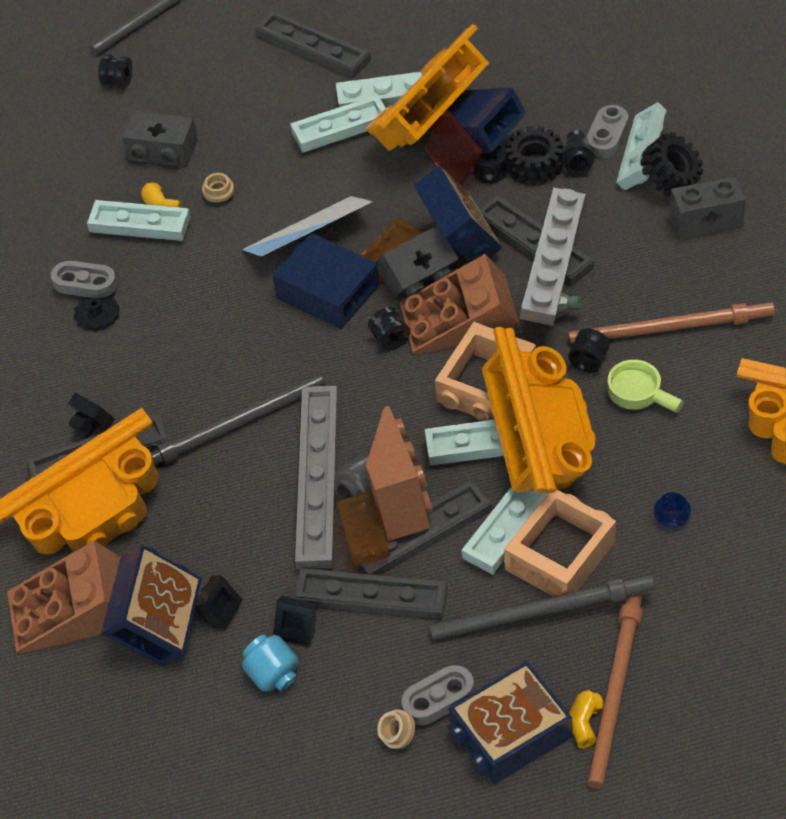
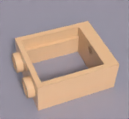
[435,322,536,421]
[504,490,616,597]

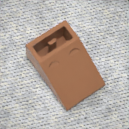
[399,254,520,355]
[366,406,433,541]
[7,540,121,654]

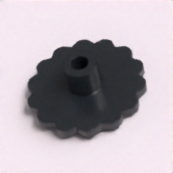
[73,296,120,331]

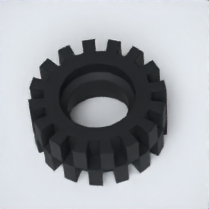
[505,126,563,186]
[640,132,704,196]

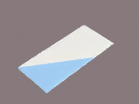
[242,196,373,256]

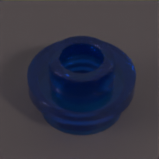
[654,492,691,528]

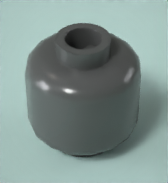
[334,454,374,508]

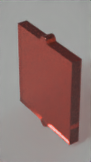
[423,111,483,186]

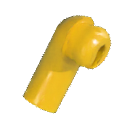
[141,183,182,208]
[569,690,604,749]

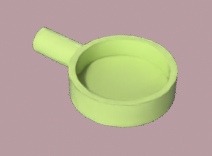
[607,359,683,413]

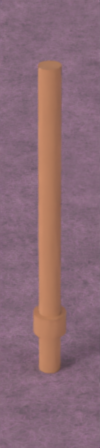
[568,302,775,345]
[587,592,643,789]

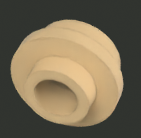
[202,173,234,203]
[377,709,415,749]

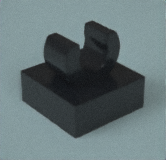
[68,392,115,438]
[194,576,243,629]
[274,595,317,643]

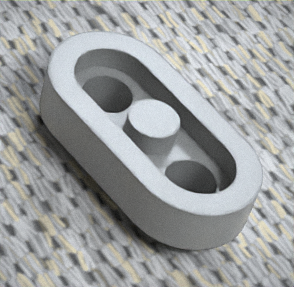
[587,105,628,158]
[51,261,117,298]
[401,665,474,725]

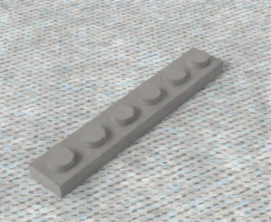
[519,187,585,326]
[295,386,338,570]

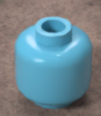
[242,634,299,692]

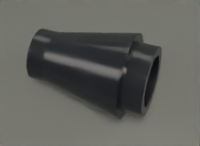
[562,130,595,175]

